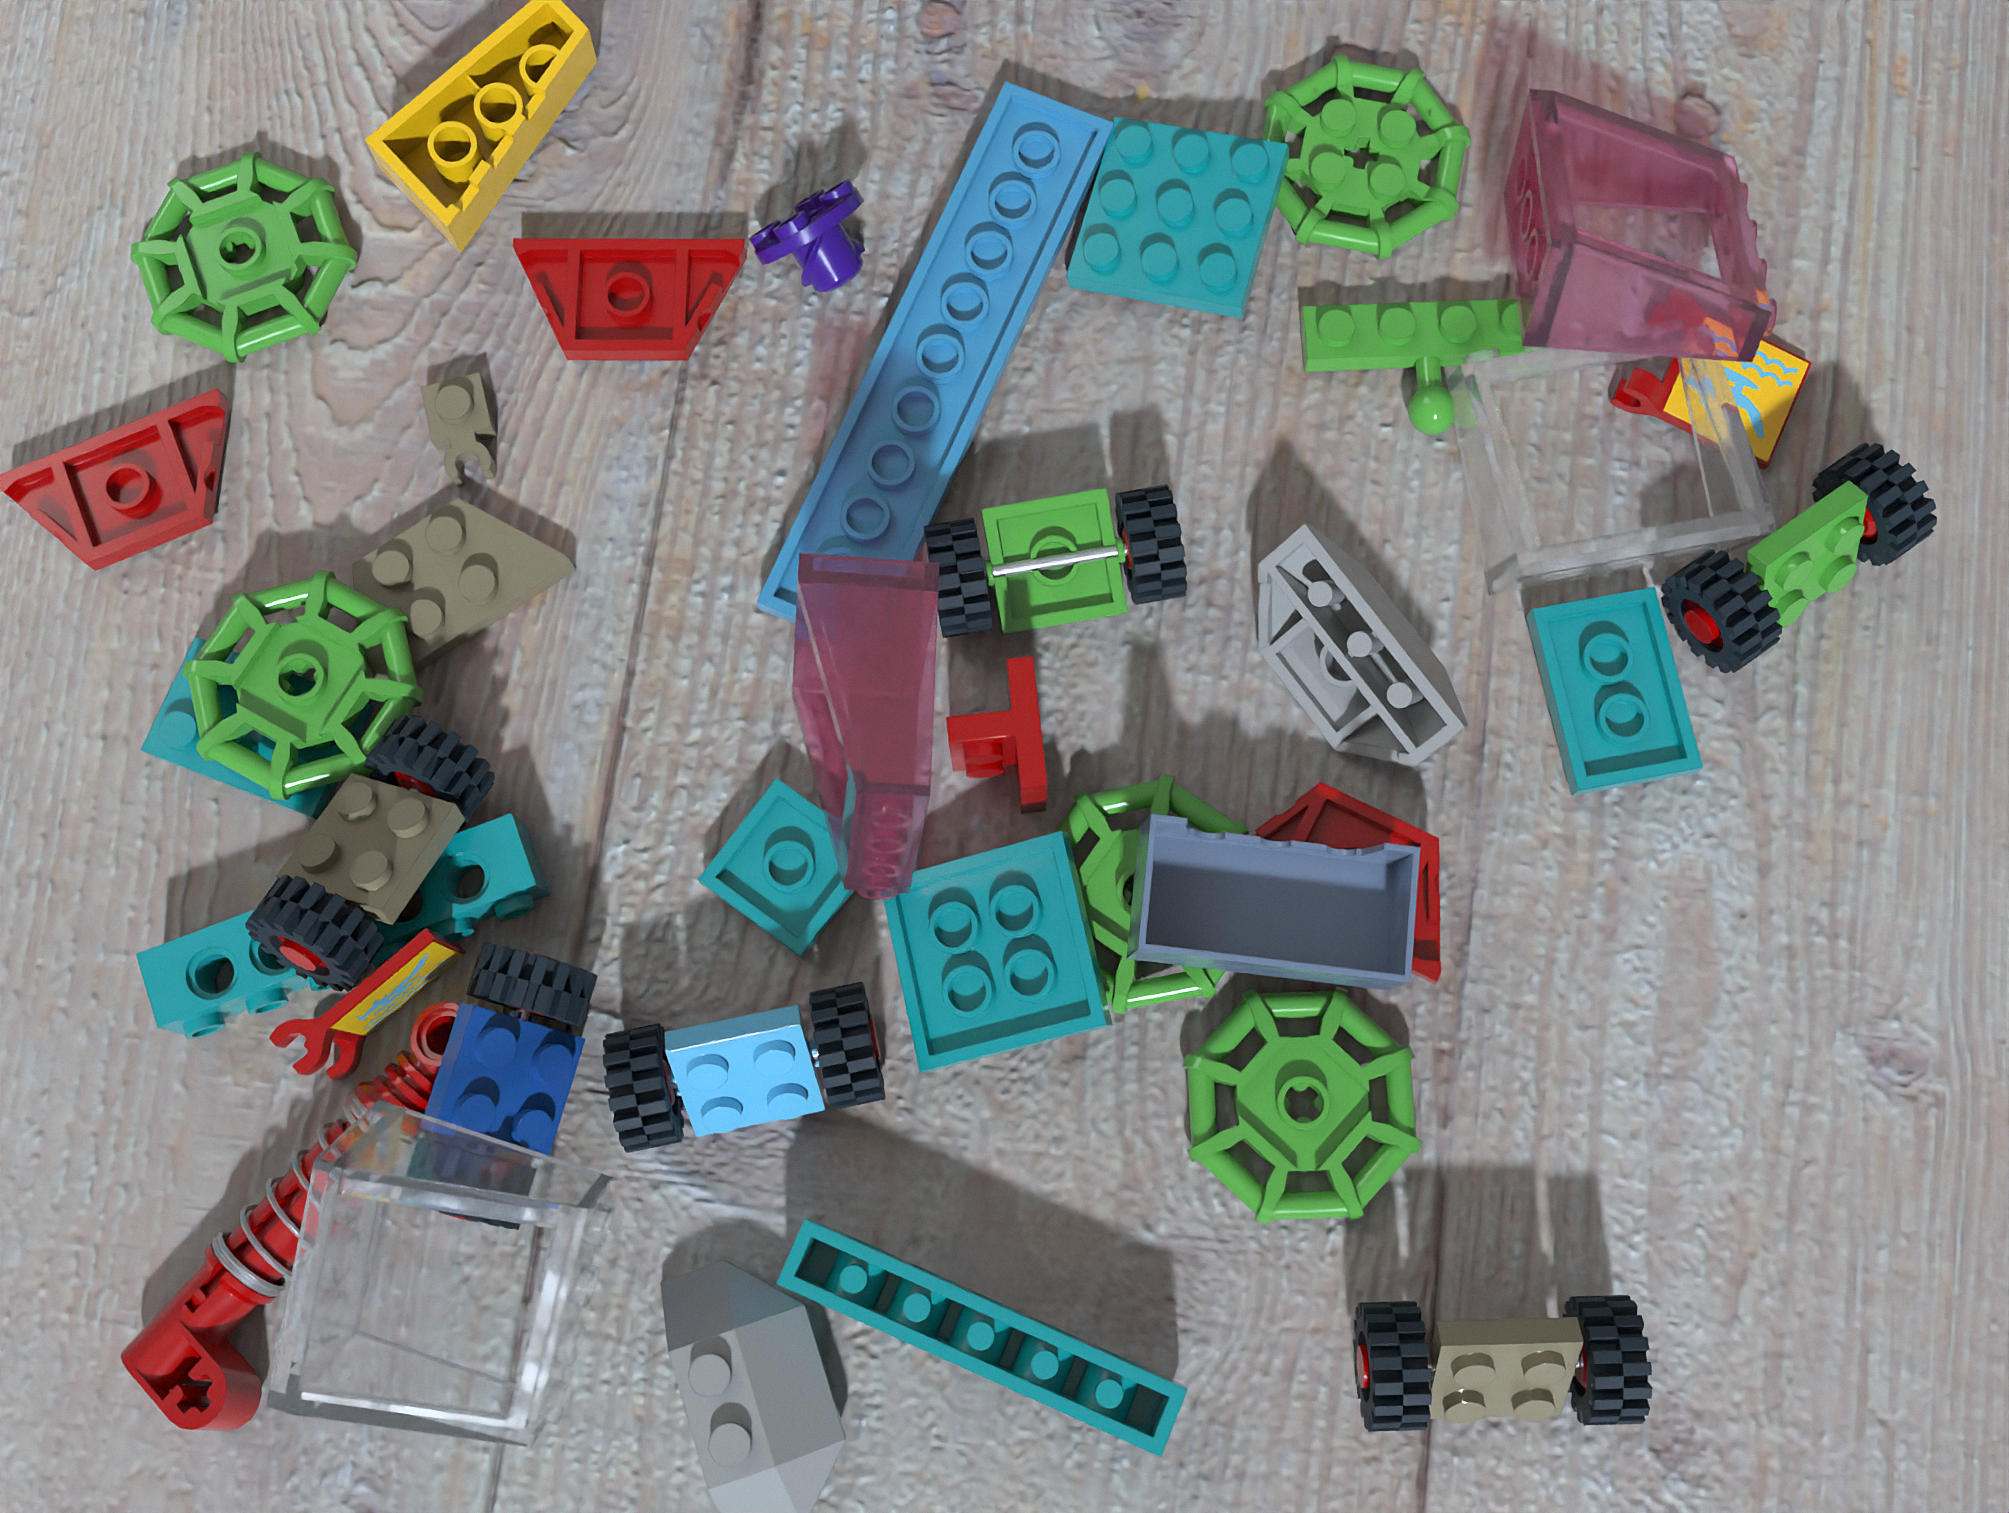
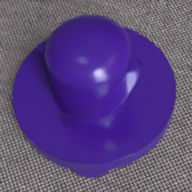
[749,179,866,293]

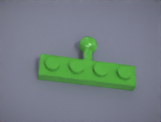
[1300,298,1552,435]

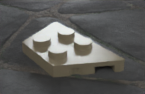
[352,497,576,701]

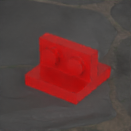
[946,656,1047,814]

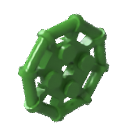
[1261,54,1471,260]
[130,152,357,363]
[182,570,425,800]
[1055,774,1250,1015]
[1182,985,1422,1225]

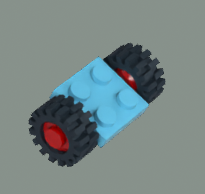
[603,981,886,1153]

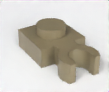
[420,372,497,487]

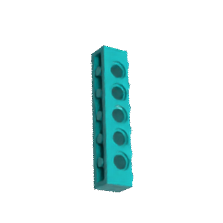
[136,813,550,1039]
[776,1219,1188,1457]

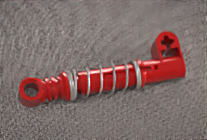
[120,1001,460,1431]

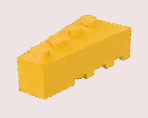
[365,0,597,253]

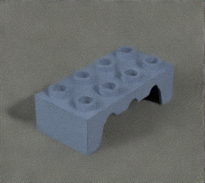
[1126,814,1420,990]

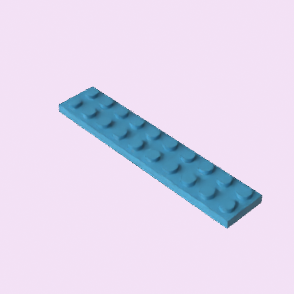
[756,81,1115,657]

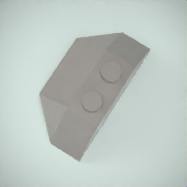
[1258,523,1468,766]
[660,1260,846,1513]

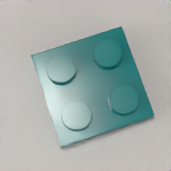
[697,778,880,959]

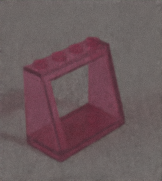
[1503,89,1777,362]
[792,553,940,900]

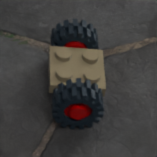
[245,715,495,992]
[1353,1295,1652,1432]

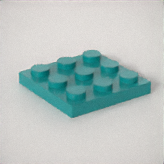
[1066,117,1290,319]
[879,831,1113,1072]

